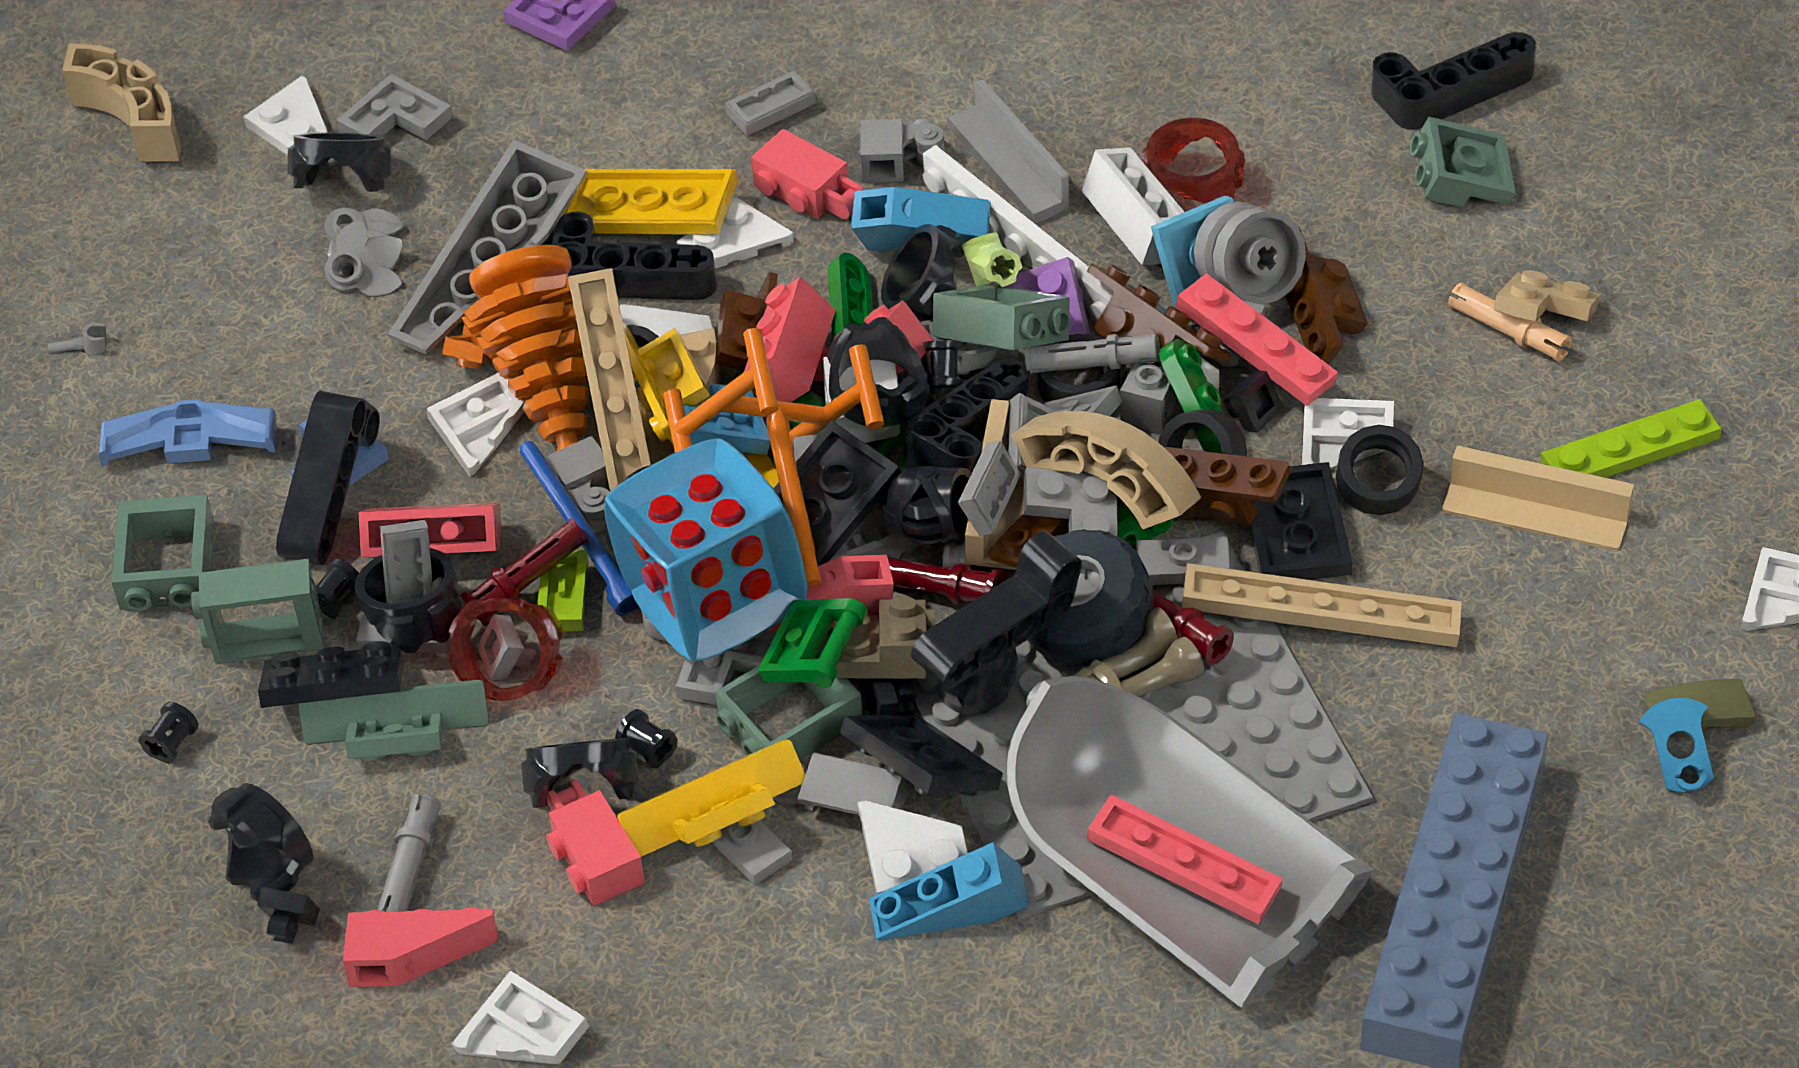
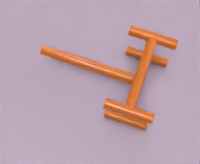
[663,328,884,588]

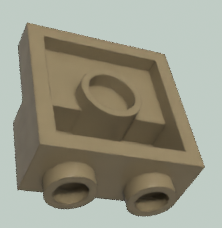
[833,596,935,679]

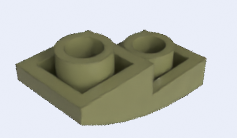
[1644,679,1756,737]

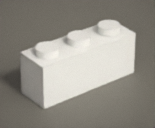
[1082,147,1184,266]

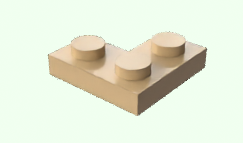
[1493,270,1600,322]

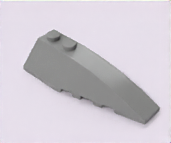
[388,140,587,354]

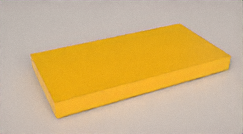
[561,169,738,234]

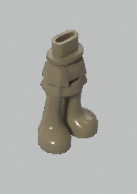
[1074,607,1204,697]

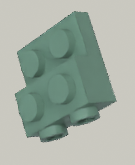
[1410,117,1516,207]

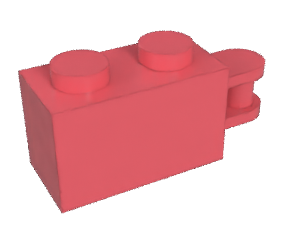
[751,129,864,219]
[546,780,645,906]

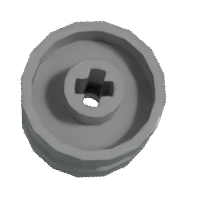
[1194,201,1306,305]

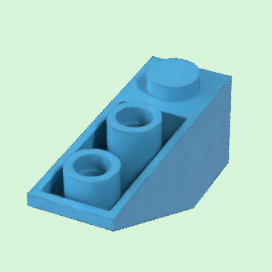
[851,187,991,251]
[869,842,1029,941]

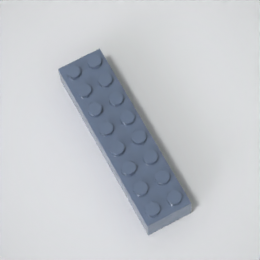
[1360,713,1548,1068]

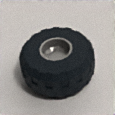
[1028,529,1154,667]

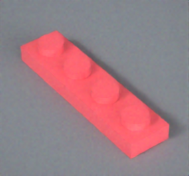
[1176,273,1338,406]
[1087,794,1283,925]

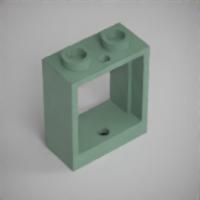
[933,284,1071,350]
[112,494,214,611]
[191,559,324,664]
[715,651,863,761]

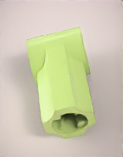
[962,233,1022,287]

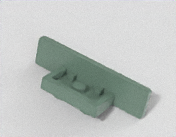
[299,680,489,761]

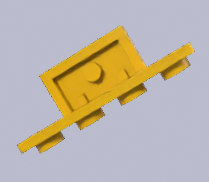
[622,320,711,445]
[617,739,805,857]

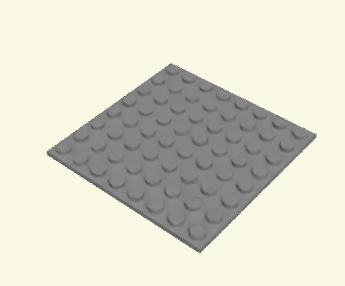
[902,531,1373,920]

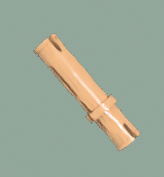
[1448,283,1572,362]

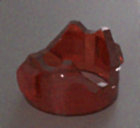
[1140,117,1245,204]
[449,598,564,701]

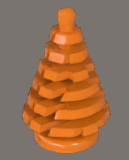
[462,245,589,452]

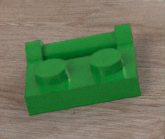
[757,598,868,688]

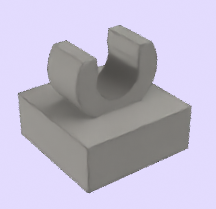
[477,615,536,680]

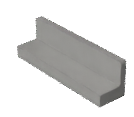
[947,79,1069,224]

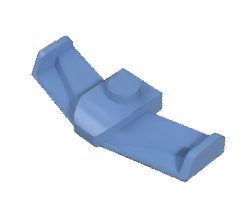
[98,399,277,466]

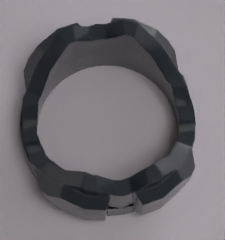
[287,132,391,192]
[881,224,964,322]
[827,317,930,427]
[355,548,461,653]
[521,738,638,808]
[208,783,313,901]

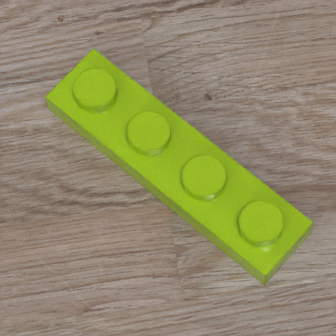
[1540,399,1721,478]

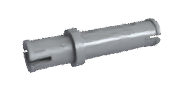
[1025,334,1160,374]
[377,794,441,912]

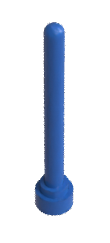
[520,441,639,616]

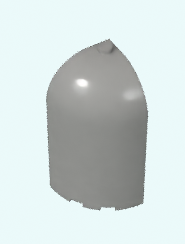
[1007,676,1375,1007]

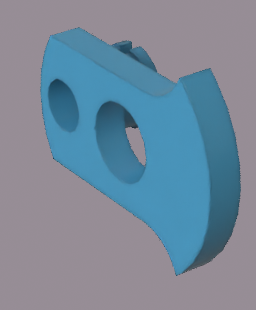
[1638,698,1714,793]

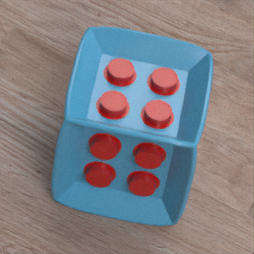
[604,438,808,662]

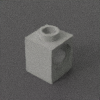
[1120,362,1177,435]

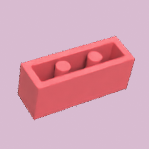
[744,276,836,402]
[358,502,502,557]

